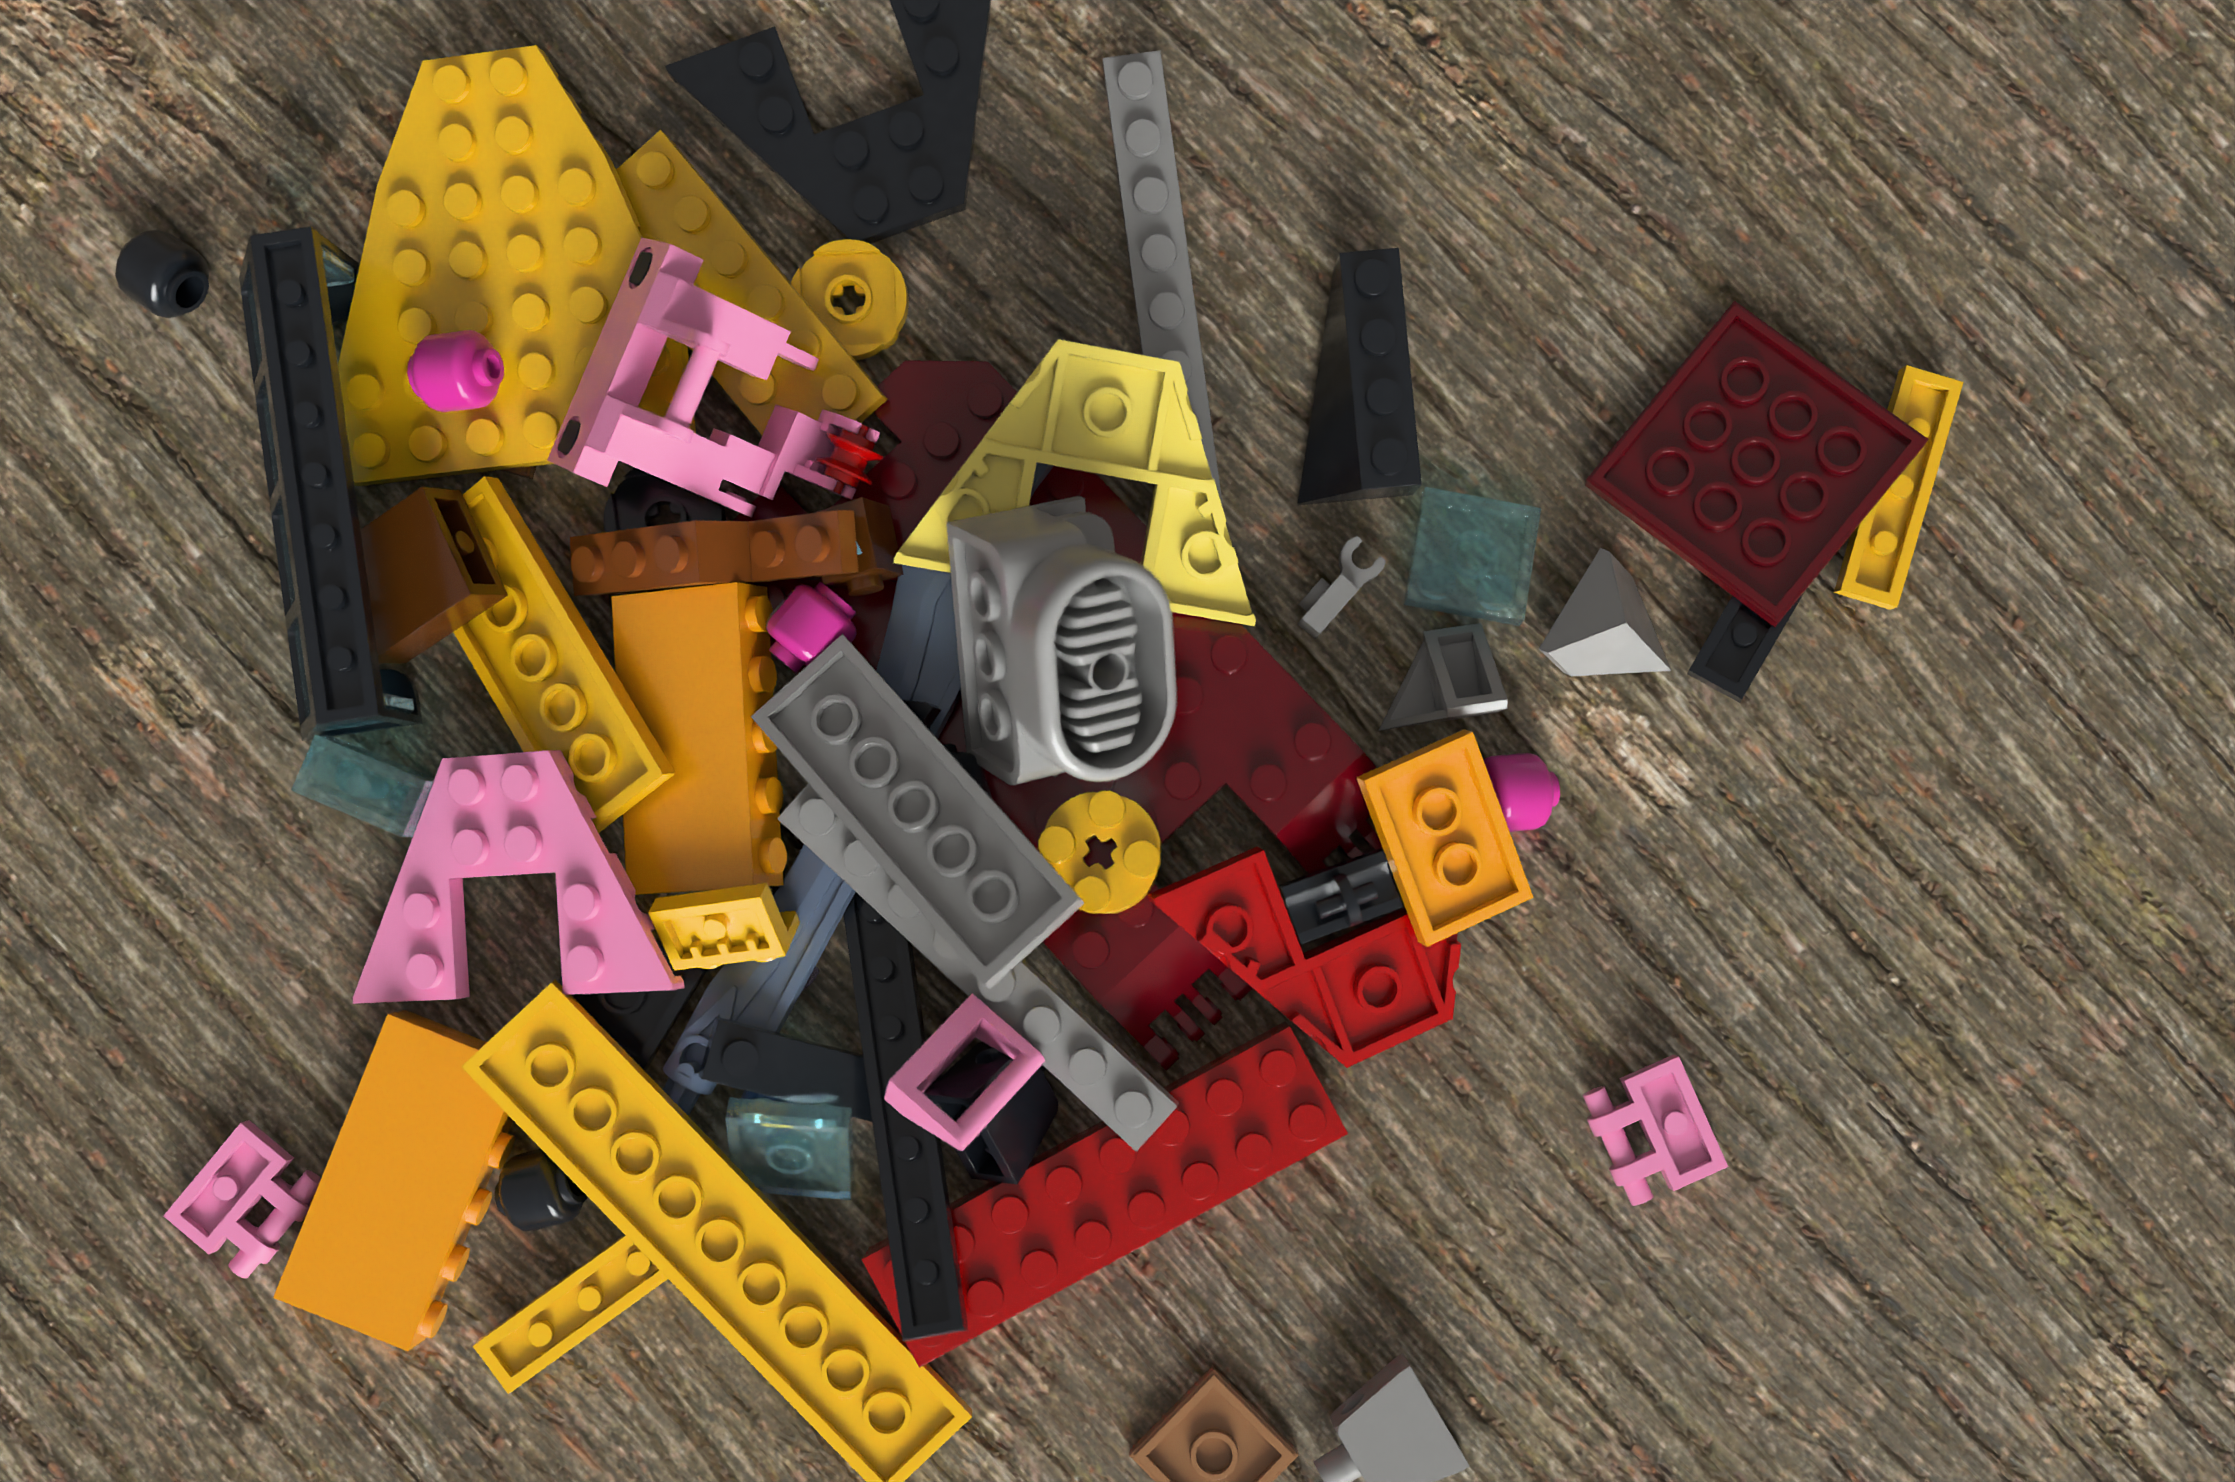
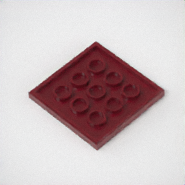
[1585,301,1929,627]

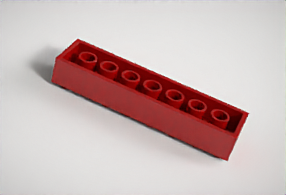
[862,1021,1348,1368]

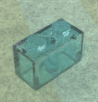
[291,735,435,837]

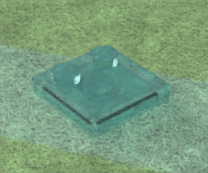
[1404,487,1541,626]
[726,1098,854,1200]

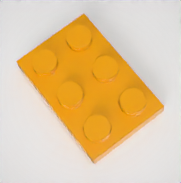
[1356,729,1534,947]

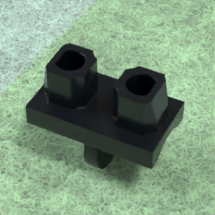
[1279,848,1403,944]

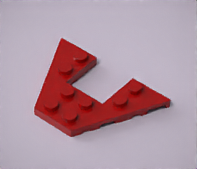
[1148,846,1461,1068]

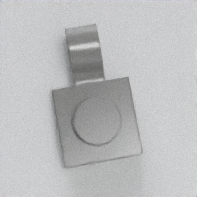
[1298,536,1386,639]

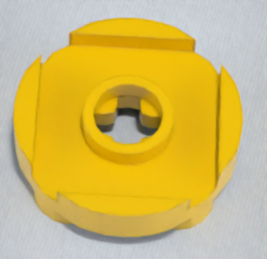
[791,239,909,360]
[1038,791,1161,914]

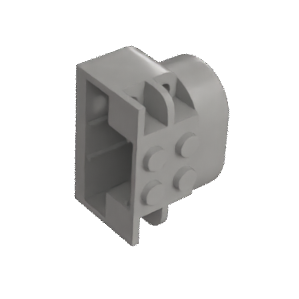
[946,496,1176,785]

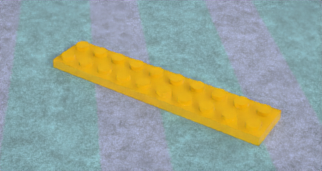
[461,979,972,1482]

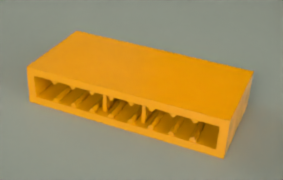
[611,582,787,895]
[273,1010,515,1351]

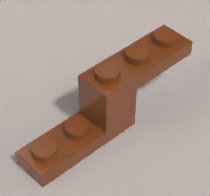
[570,510,858,596]

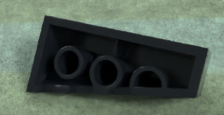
[1297,248,1422,506]

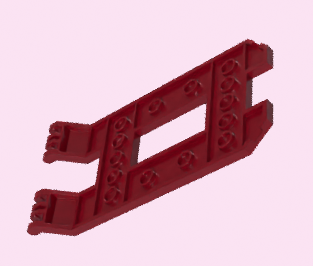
[733,360,1383,1071]

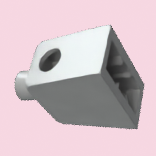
[1313,1353,1470,1482]

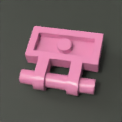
[1583,1054,1728,1206]
[163,1120,321,1278]

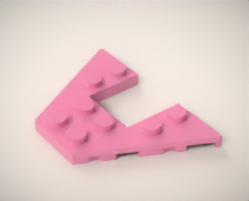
[353,750,684,1004]

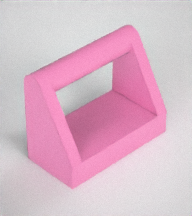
[884,993,1045,1151]

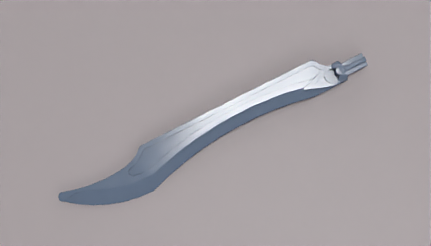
[663,463,1054,1116]

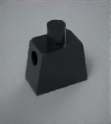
[924,1042,1058,1184]

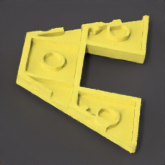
[893,339,1256,626]

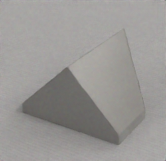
[1539,548,1671,676]
[1378,623,1508,731]

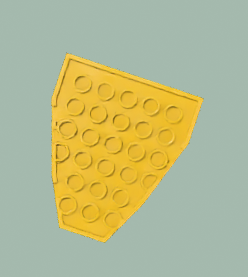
[338,45,696,486]

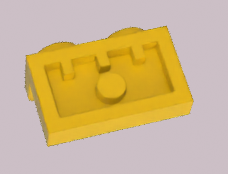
[648,882,800,971]

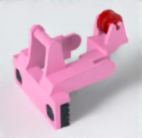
[547,237,883,518]

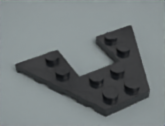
[665,0,991,244]

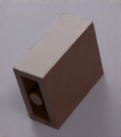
[360,487,508,664]

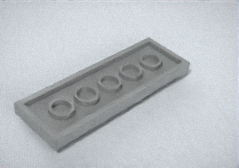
[751,634,1085,989]

